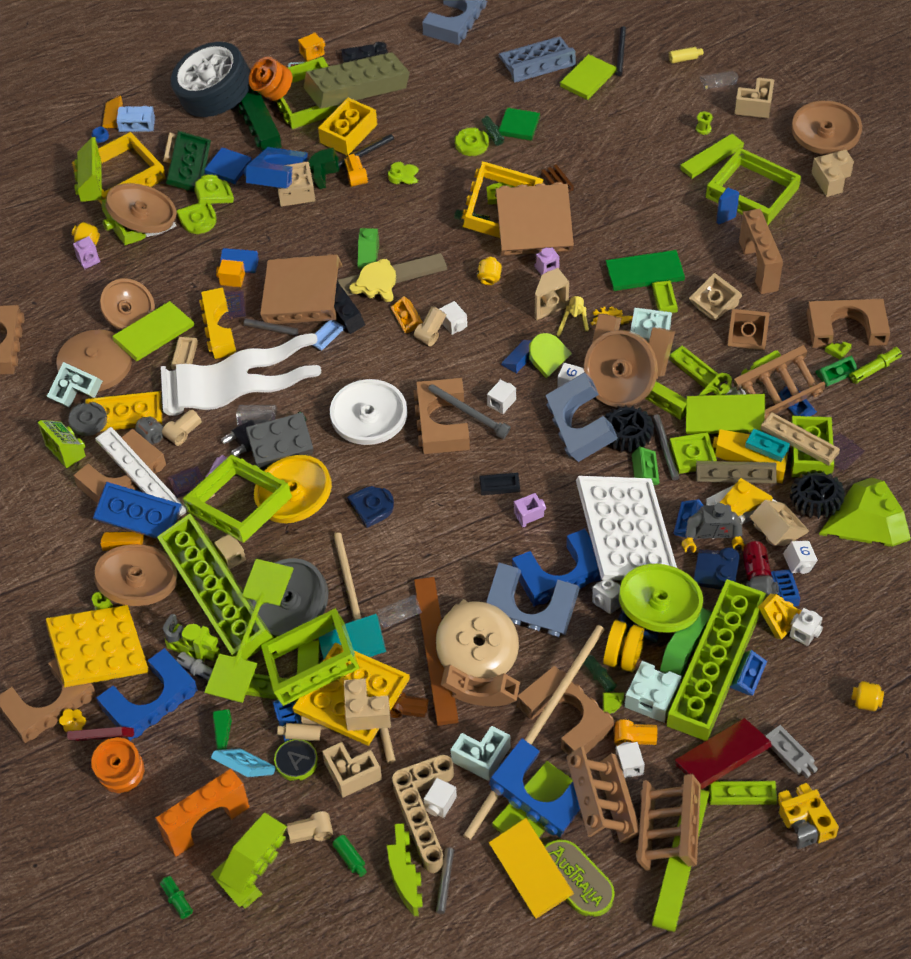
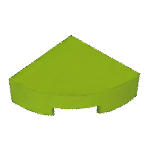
[825,342,852,360]
[602,693,624,714]

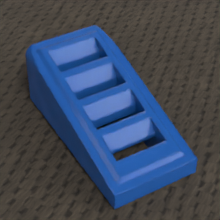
[771,570,800,607]
[273,700,302,742]

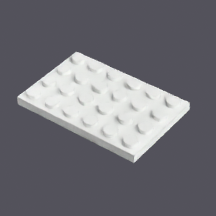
[576,476,677,580]

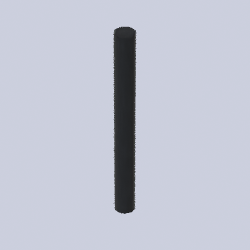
[616,26,626,76]
[339,134,394,168]

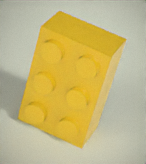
[318,97,377,156]

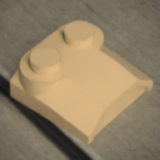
[689,273,742,320]

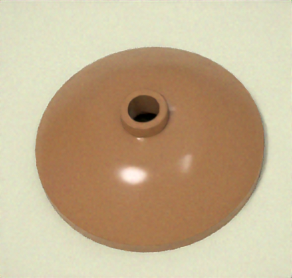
[100,278,155,330]

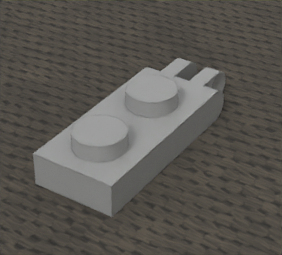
[766,725,817,778]

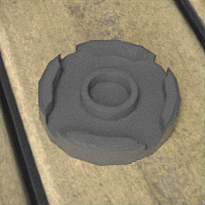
[69,402,107,436]

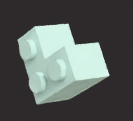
[47,362,103,407]
[451,726,511,781]

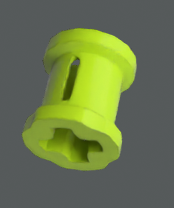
[696,111,713,135]
[92,591,113,610]

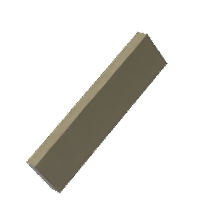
[696,461,777,483]

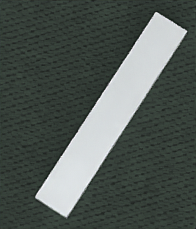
[96,427,187,519]

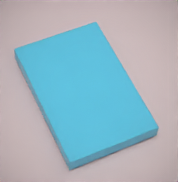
[211,749,276,777]

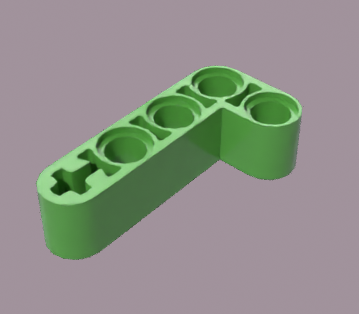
[660,608,712,677]

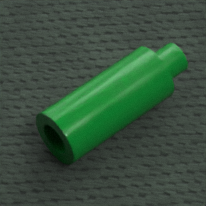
[332,835,367,877]

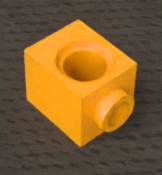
[298,33,325,62]

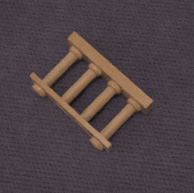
[734,345,826,420]
[566,746,640,843]
[636,774,701,871]

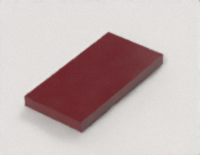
[675,718,772,789]

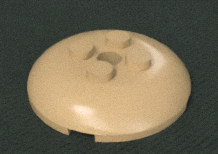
[436,602,519,678]

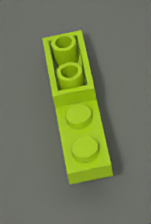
[387,823,423,916]

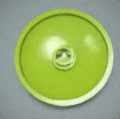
[619,564,703,632]

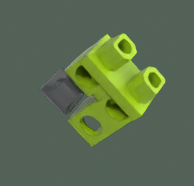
[163,614,220,662]

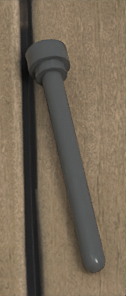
[428,384,511,440]

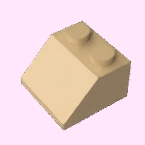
[535,268,569,320]
[750,500,809,546]

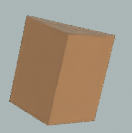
[728,308,770,350]

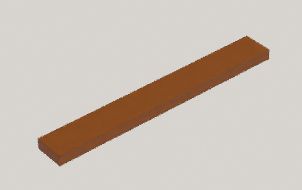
[414,577,459,726]

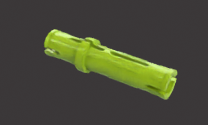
[850,347,902,384]

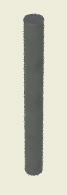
[652,414,679,480]

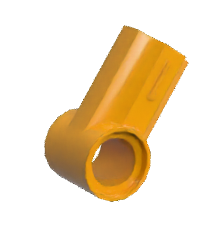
[344,154,368,187]
[614,720,657,746]

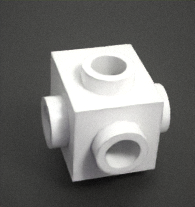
[592,580,621,614]
[789,608,823,646]

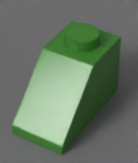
[358,228,379,270]

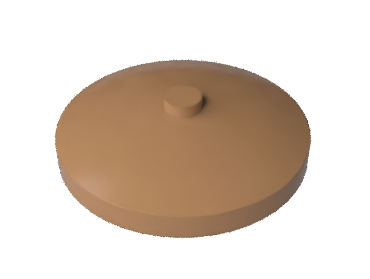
[792,101,862,154]
[105,183,177,233]
[57,330,132,391]
[584,330,658,407]
[95,545,177,606]

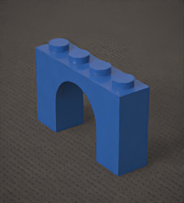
[244,147,308,189]
[512,529,602,606]
[96,648,198,741]
[488,738,581,838]

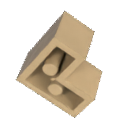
[735,78,774,118]
[812,150,854,197]
[344,679,391,731]
[322,742,382,797]

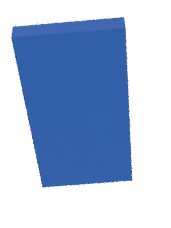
[93,481,182,539]

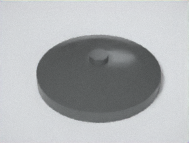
[249,558,328,637]

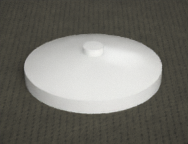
[330,379,407,445]

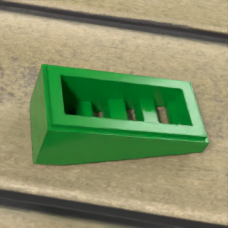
[213,709,232,750]

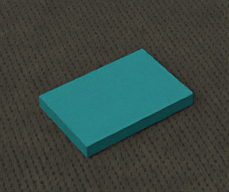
[319,614,386,660]

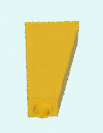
[713,429,788,484]

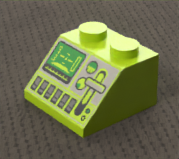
[38,420,86,469]

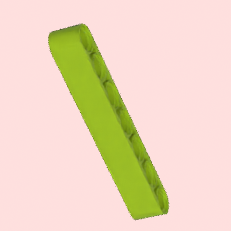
[652,789,710,932]

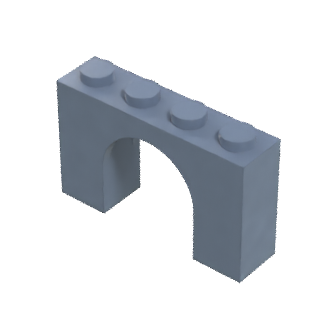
[422,0,487,45]
[546,372,618,462]
[486,563,580,637]

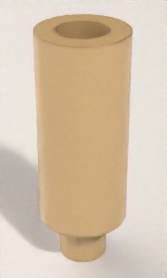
[277,723,321,741]

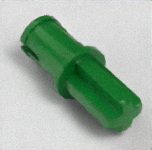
[160,876,193,919]

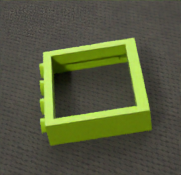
[274,57,341,129]
[706,148,801,225]
[183,454,292,543]
[261,608,360,706]

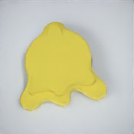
[349,259,396,302]

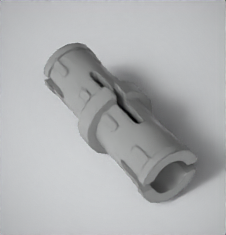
[176,652,213,681]

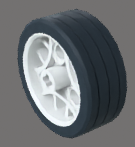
[171,42,251,117]

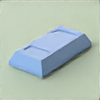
[312,320,345,351]

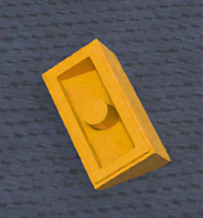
[103,96,123,128]
[390,296,423,334]
[100,532,144,551]

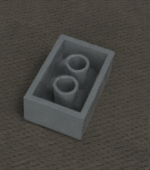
[246,412,313,468]

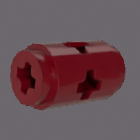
[742,541,771,581]

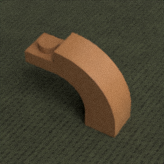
[441,665,520,706]

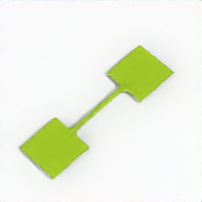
[204,559,294,703]

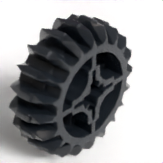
[605,404,654,453]
[790,470,845,519]

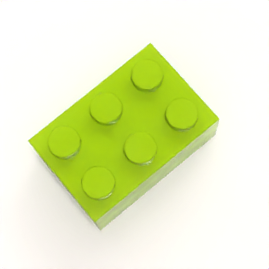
[790,416,834,477]
[219,812,287,894]

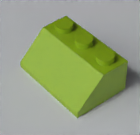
[75,137,102,202]

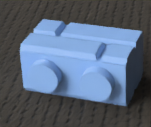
[117,106,155,132]

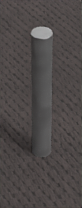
[244,318,298,336]
[436,848,454,914]

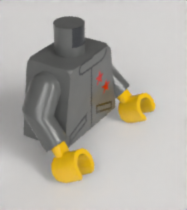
[682,503,745,553]

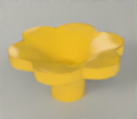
[59,709,86,732]

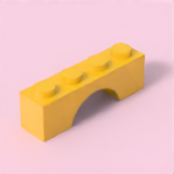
[199,287,236,359]

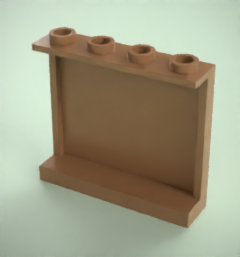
[495,182,574,256]
[260,254,343,324]

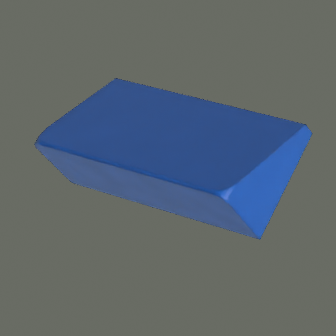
[716,188,739,224]
[220,248,259,273]
[501,340,531,374]
[778,386,817,416]
[674,499,704,539]
[730,650,767,696]

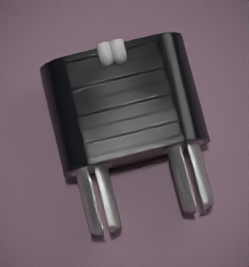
[221,419,257,456]

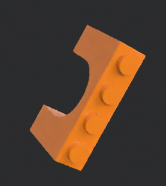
[156,768,250,857]

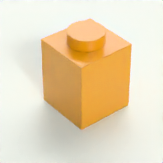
[216,260,245,287]

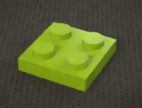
[669,432,717,474]

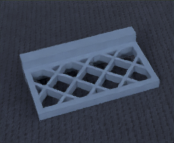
[499,37,576,83]

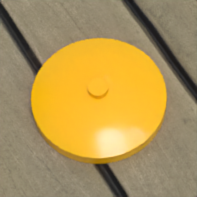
[254,455,332,523]

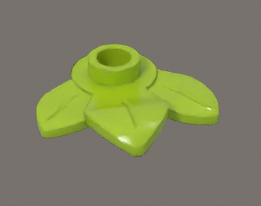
[388,162,419,184]

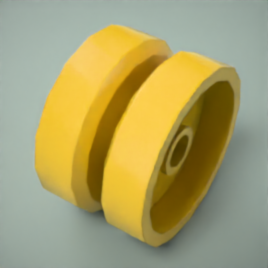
[603,620,644,672]

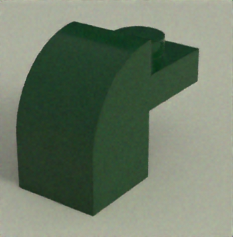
[308,148,339,189]

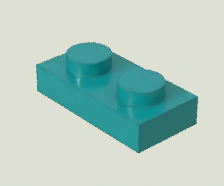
[745,429,790,462]

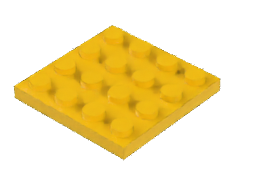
[46,605,148,687]
[293,642,410,746]

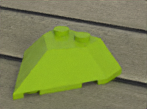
[819,478,910,547]

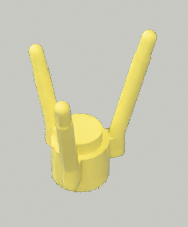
[557,296,589,337]

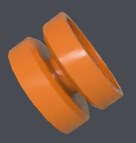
[249,57,292,101]
[91,737,145,793]

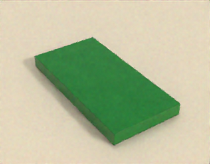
[606,250,685,291]

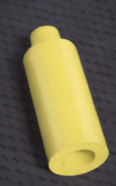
[669,47,703,64]

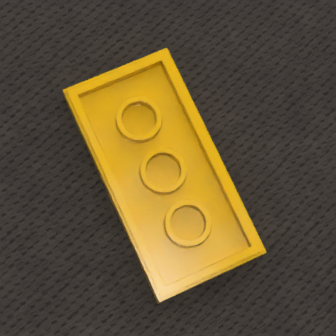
[85,391,162,431]
[489,818,574,919]

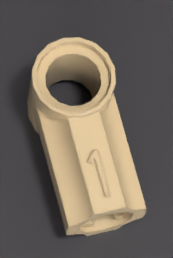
[414,306,447,346]
[162,410,201,446]
[287,812,333,843]

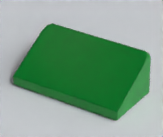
[815,355,858,387]

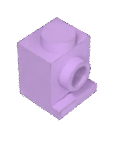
[73,237,100,269]
[534,248,559,276]
[514,493,546,527]

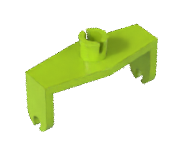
[102,199,147,245]

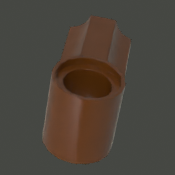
[390,692,428,718]

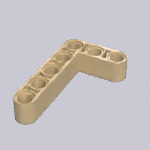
[392,755,454,873]

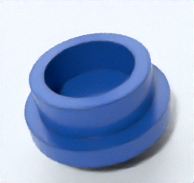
[92,127,109,143]

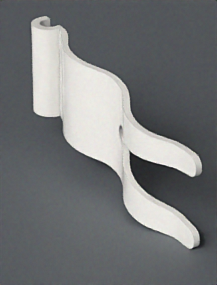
[161,333,321,416]

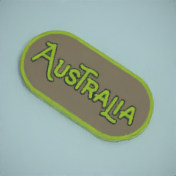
[545,840,614,917]

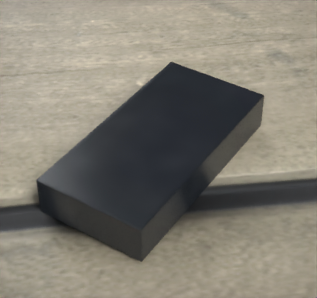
[479,472,520,496]

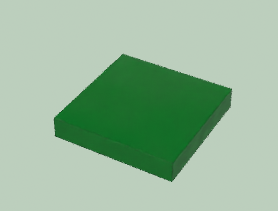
[499,107,540,141]

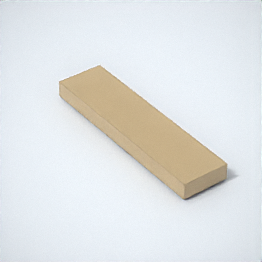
[761,412,840,466]

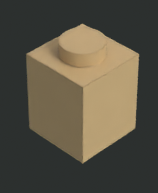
[214,535,246,570]

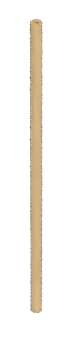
[463,625,605,840]

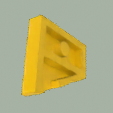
[719,478,773,516]
[758,594,802,639]

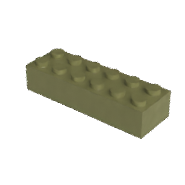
[304,52,410,109]

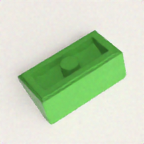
[632,446,660,485]

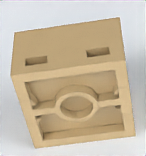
[277,162,315,207]

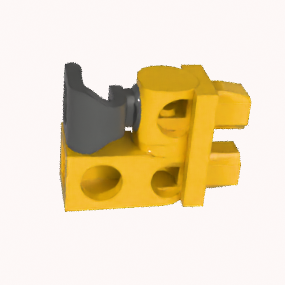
[777,783,839,849]

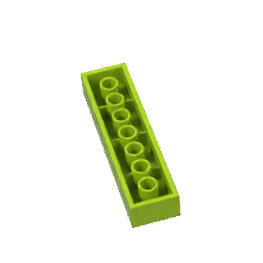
[157,514,274,660]
[667,579,766,741]

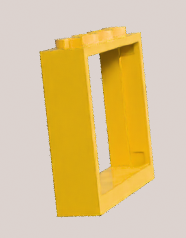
[72,132,166,204]
[461,161,543,238]

